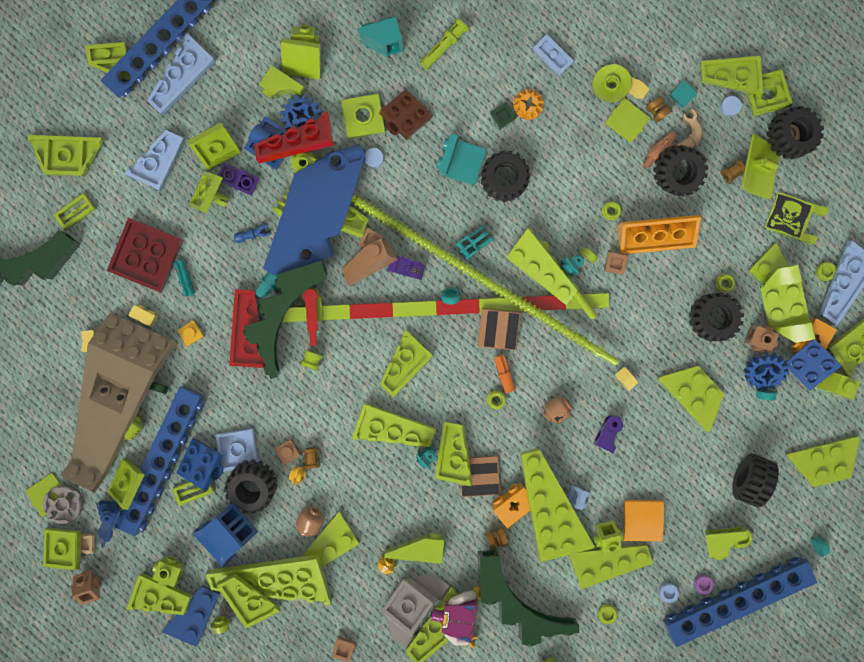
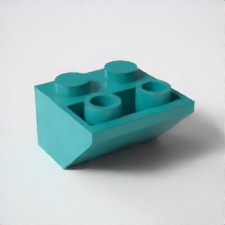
[358,17,404,57]

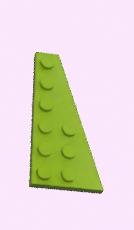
[519,448,595,562]
[206,554,332,606]

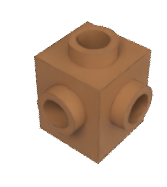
[744,325,779,354]
[71,570,102,605]

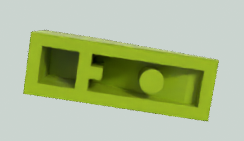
[384,532,444,564]

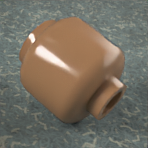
[543,396,573,424]
[295,507,324,537]

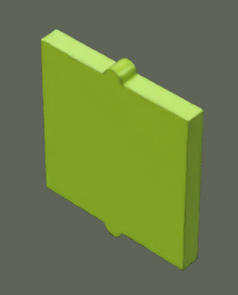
[605,98,650,143]
[25,472,70,517]

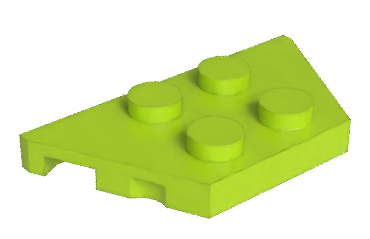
[27,135,104,177]
[657,366,724,433]
[785,436,860,487]

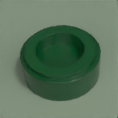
[149,382,169,394]

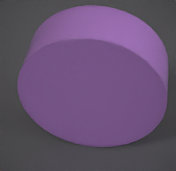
[693,574,714,595]

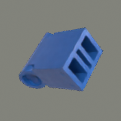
[192,503,258,568]

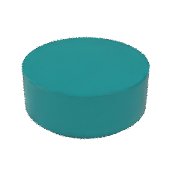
[441,288,460,304]
[756,389,777,401]
[811,536,830,557]

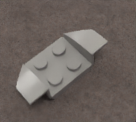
[382,574,450,648]

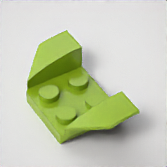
[760,264,815,343]

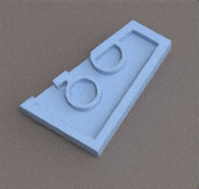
[124,130,185,191]

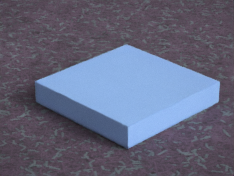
[215,428,259,472]

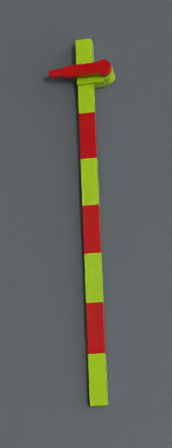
[282,287,609,346]

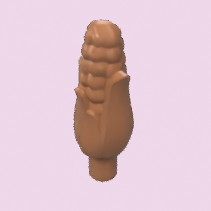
[642,131,677,169]

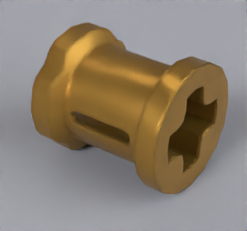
[720,159,745,184]
[302,447,321,469]

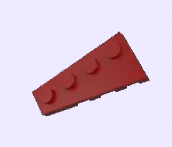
[255,111,334,164]
[229,289,265,368]

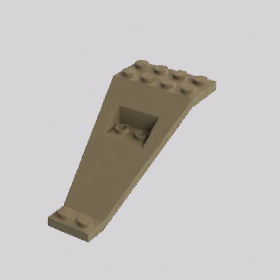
[60,313,177,493]

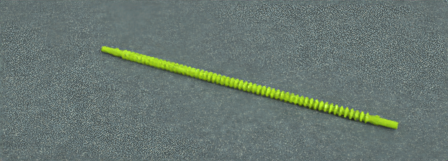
[350,193,619,366]

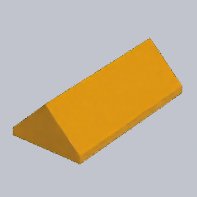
[617,215,701,254]

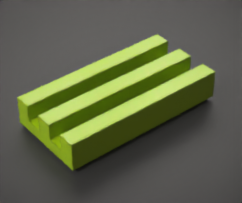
[53,193,97,231]
[172,482,215,506]

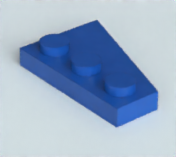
[162,585,220,647]

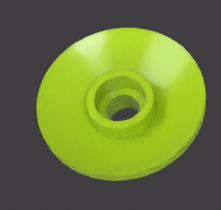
[592,64,632,103]

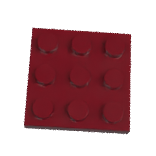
[107,218,183,293]

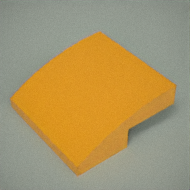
[623,500,664,541]

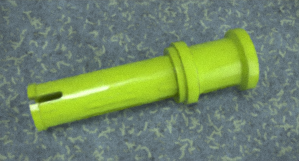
[419,18,469,71]

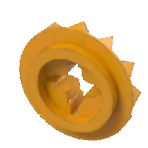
[513,88,544,120]

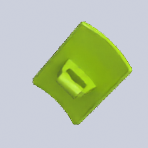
[741,134,780,199]

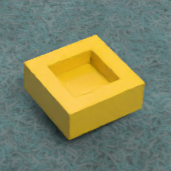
[177,320,205,346]

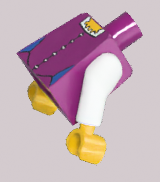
[431,586,481,648]

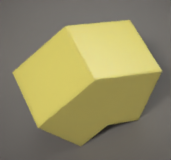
[629,77,649,99]
[615,367,638,391]

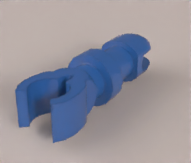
[234,223,271,243]

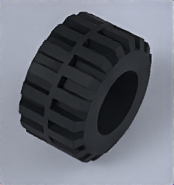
[767,106,824,160]
[653,145,708,197]
[481,150,530,202]
[689,293,744,341]
[732,453,779,508]
[224,459,277,514]

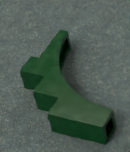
[0,230,80,286]
[243,260,329,379]
[477,549,579,646]

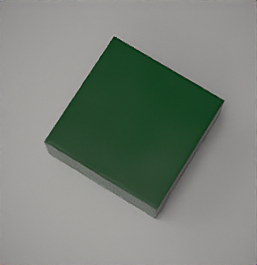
[490,102,516,130]

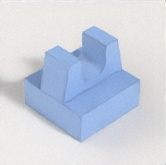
[567,485,591,510]

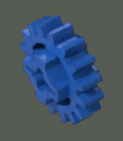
[281,94,323,130]
[744,351,789,391]

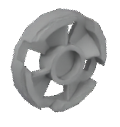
[43,485,83,524]

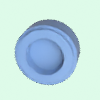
[720,96,742,116]
[365,148,384,168]
[658,582,679,603]

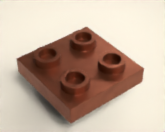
[379,89,433,140]

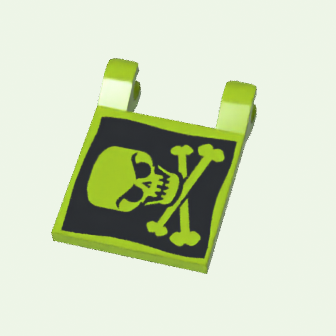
[764,192,829,245]

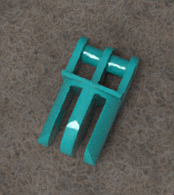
[455,224,495,260]
[256,272,278,298]

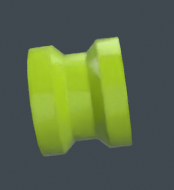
[300,350,323,370]

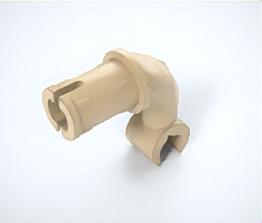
[677,109,703,148]

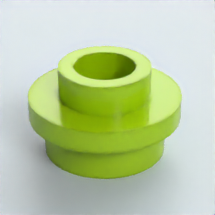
[601,201,621,221]
[715,274,735,293]
[487,390,506,410]
[211,616,230,634]

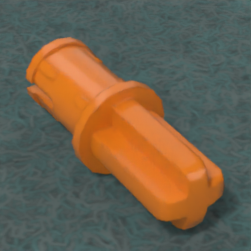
[494,354,516,393]

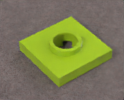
[746,69,793,117]
[341,94,385,139]

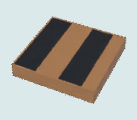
[478,308,520,350]
[461,456,500,497]

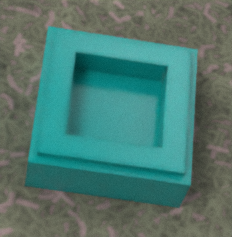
[669,81,698,109]

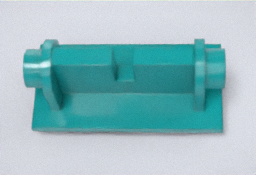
[560,255,584,276]
[416,446,436,471]

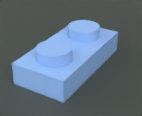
[533,34,574,77]

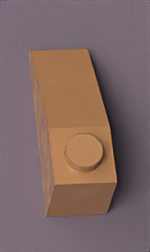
[342,238,398,286]

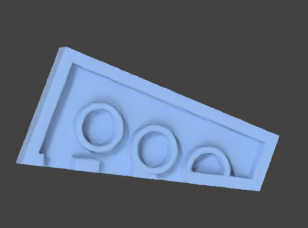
[147,33,216,116]
[819,240,864,326]

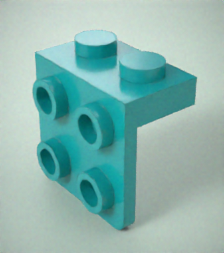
[436,134,486,185]

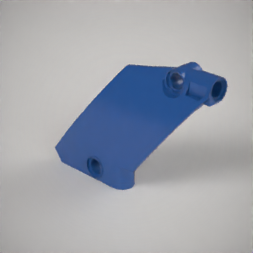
[263,144,366,275]

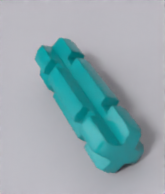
[174,259,195,297]

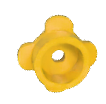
[289,466,306,485]
[377,555,397,574]

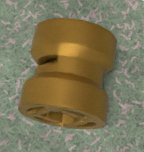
[645,96,672,123]
[485,527,509,550]

